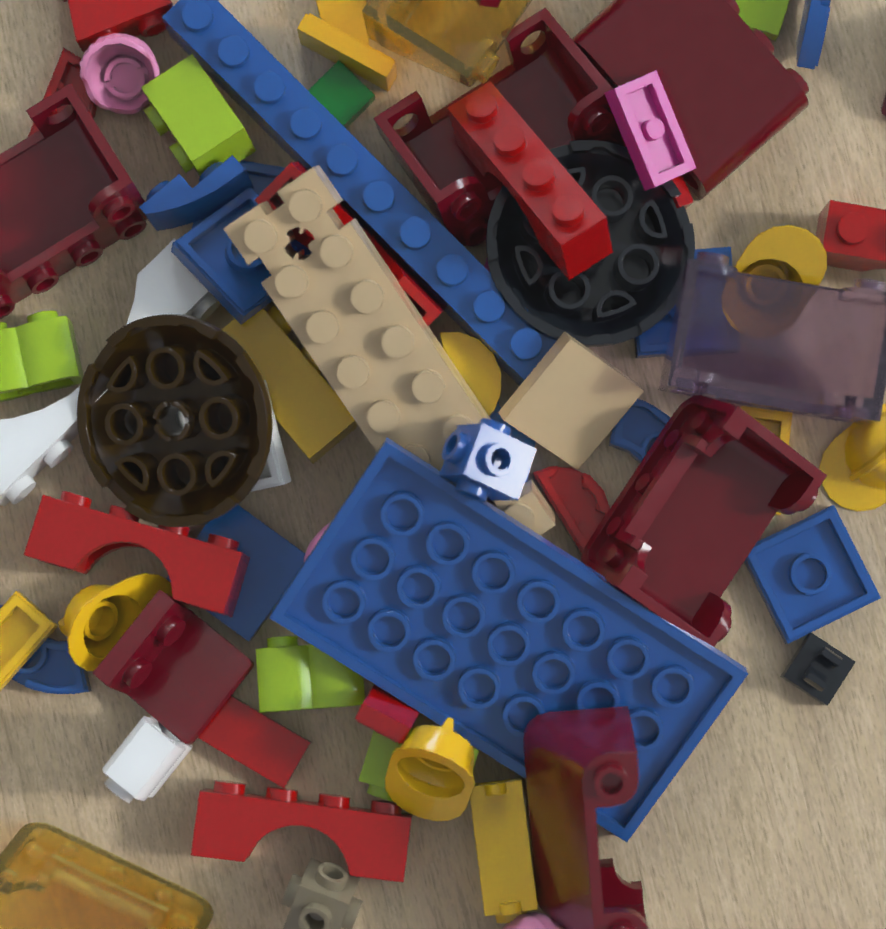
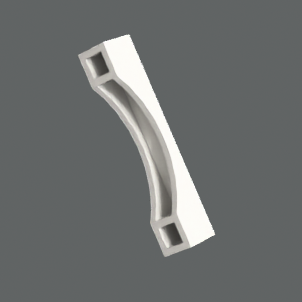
[0,238,220,506]

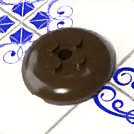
[77,314,273,527]

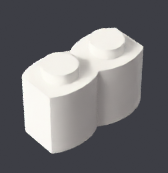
[102,716,193,803]

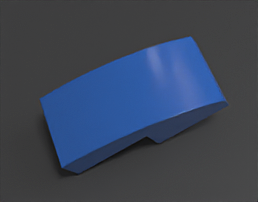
[139,155,254,231]

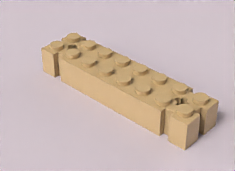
[223,165,555,535]

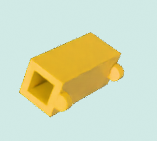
[470,778,538,923]

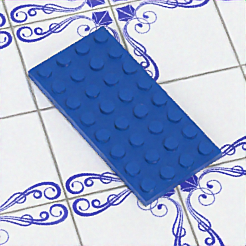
[269,437,748,842]

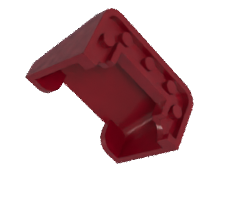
[581,395,827,647]
[523,706,649,929]

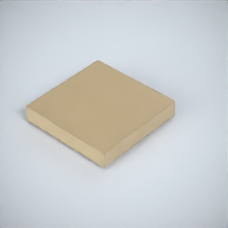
[498,331,644,470]

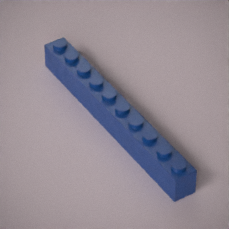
[162,0,556,386]

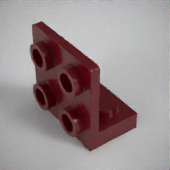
[92,589,254,745]

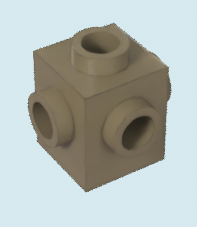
[281,858,363,929]

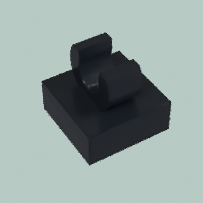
[780,633,855,706]

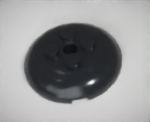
[486,140,695,347]

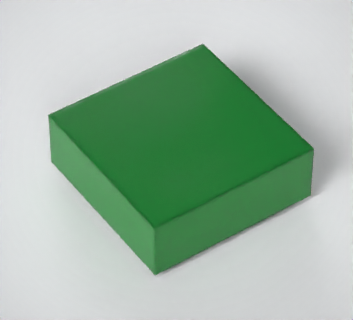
[308,60,376,128]

